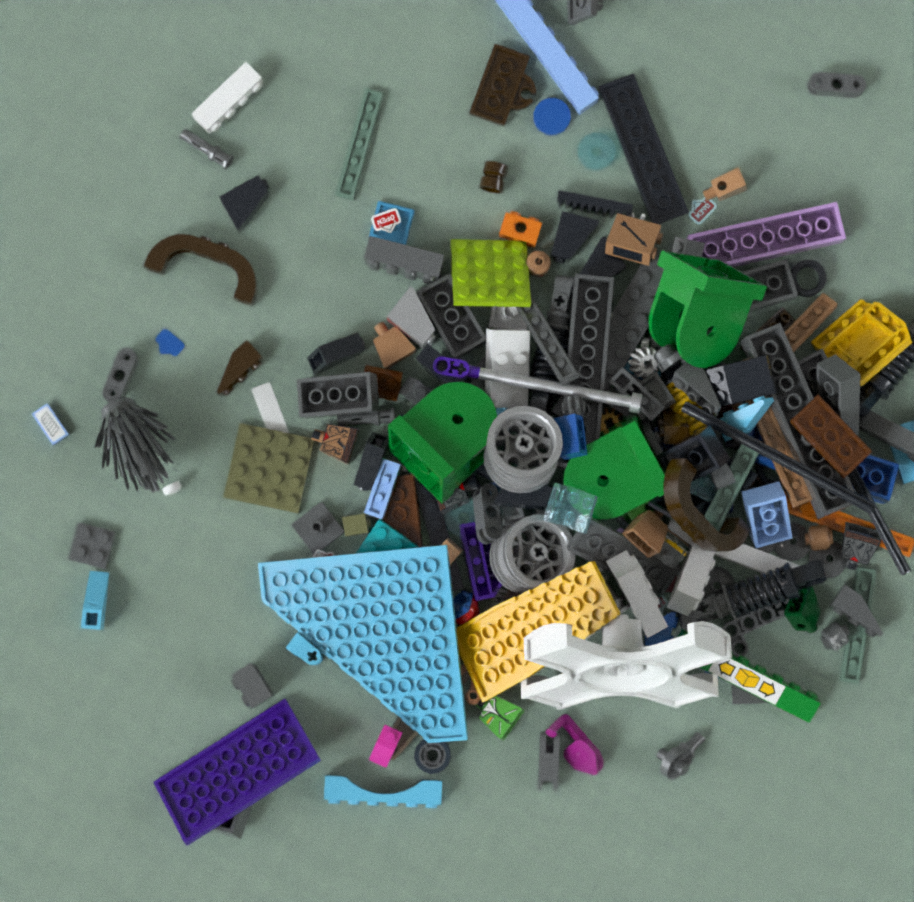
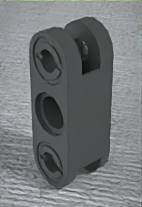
[807,72,866,98]
[102,348,139,402]
[473,483,503,545]
[538,732,560,791]

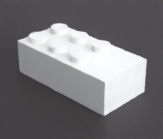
[485,329,530,408]
[606,550,668,638]

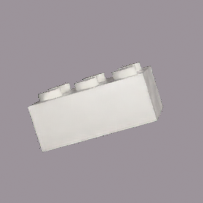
[667,543,716,616]

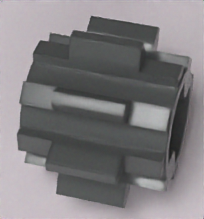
[562,396,586,417]

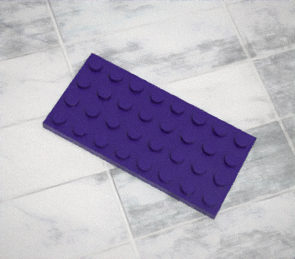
[153,698,321,846]

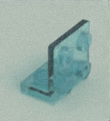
[543,483,598,534]

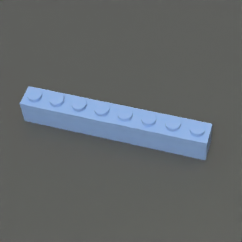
[495,0,599,115]

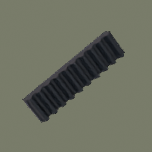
[556,190,633,218]

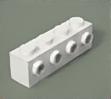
[191,62,263,134]

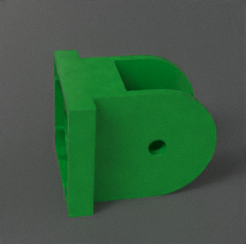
[649,250,767,368]
[388,382,497,504]
[564,413,666,519]

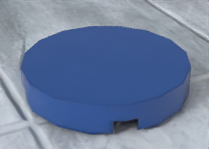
[533,98,571,136]

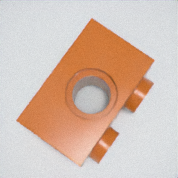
[499,211,542,248]

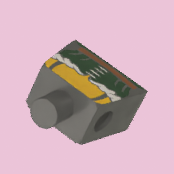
[654,528,691,569]

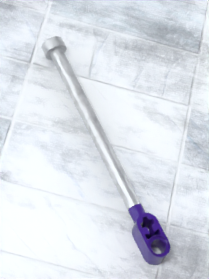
[433,356,643,413]

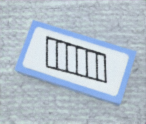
[32,403,69,446]

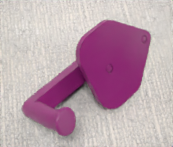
[546,714,604,775]

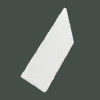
[251,382,289,433]

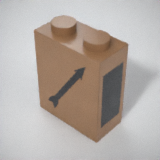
[605,213,663,266]

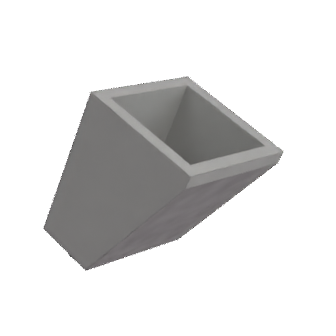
[387,287,436,349]

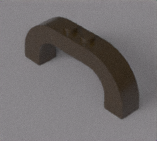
[143,234,258,307]
[663,458,751,552]

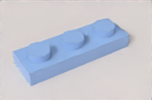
[364,458,402,519]

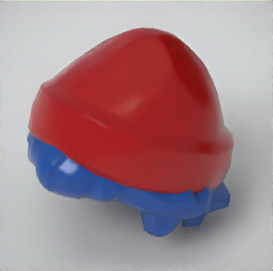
[453,591,480,625]

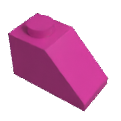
[369,724,403,768]

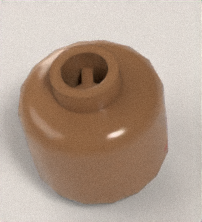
[526,251,551,277]
[805,525,833,551]

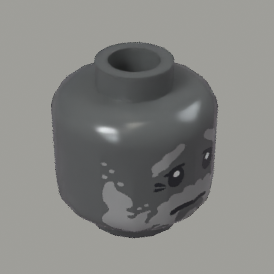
[820,622,850,651]

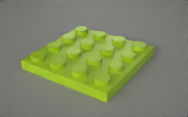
[450,239,531,307]

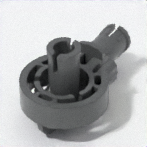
[656,732,705,780]

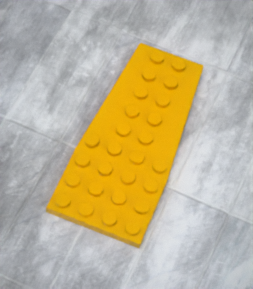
[457,561,621,702]

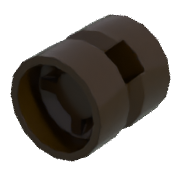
[479,161,509,194]

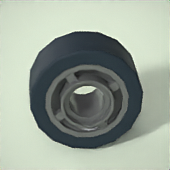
[414,739,451,774]

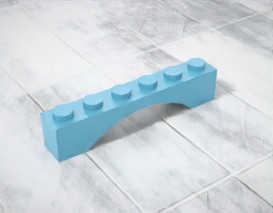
[324,775,442,808]

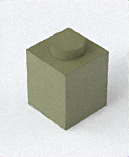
[342,513,372,537]

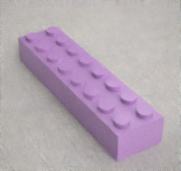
[686,202,846,267]

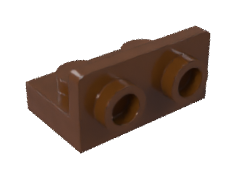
[364,365,403,401]

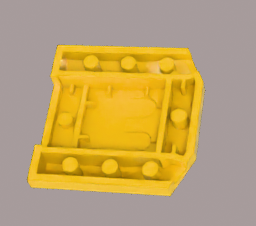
[811,299,912,386]

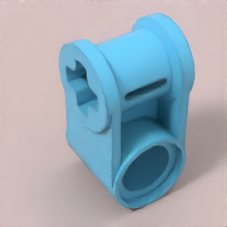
[286,632,323,665]

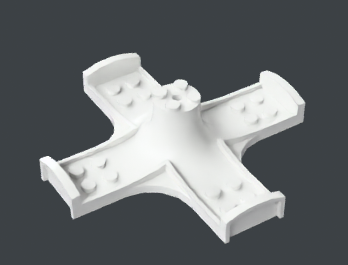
[521,614,732,710]

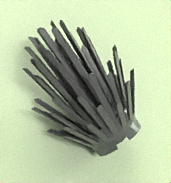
[94,397,176,493]

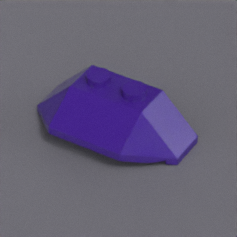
[459,522,502,601]

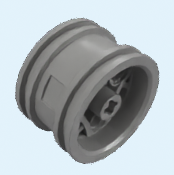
[484,406,563,493]
[489,514,576,594]

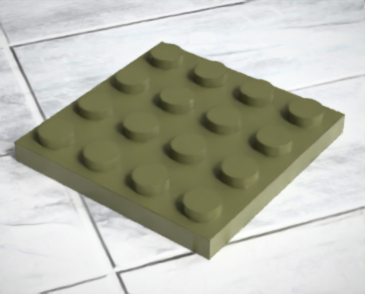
[223,423,314,514]

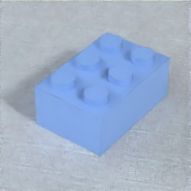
[742,481,793,549]

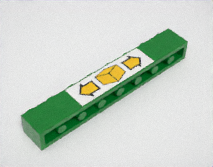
[677,629,821,723]

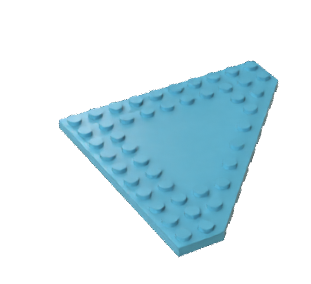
[258,545,468,743]

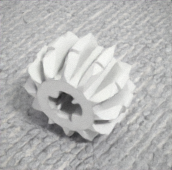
[628,346,659,379]

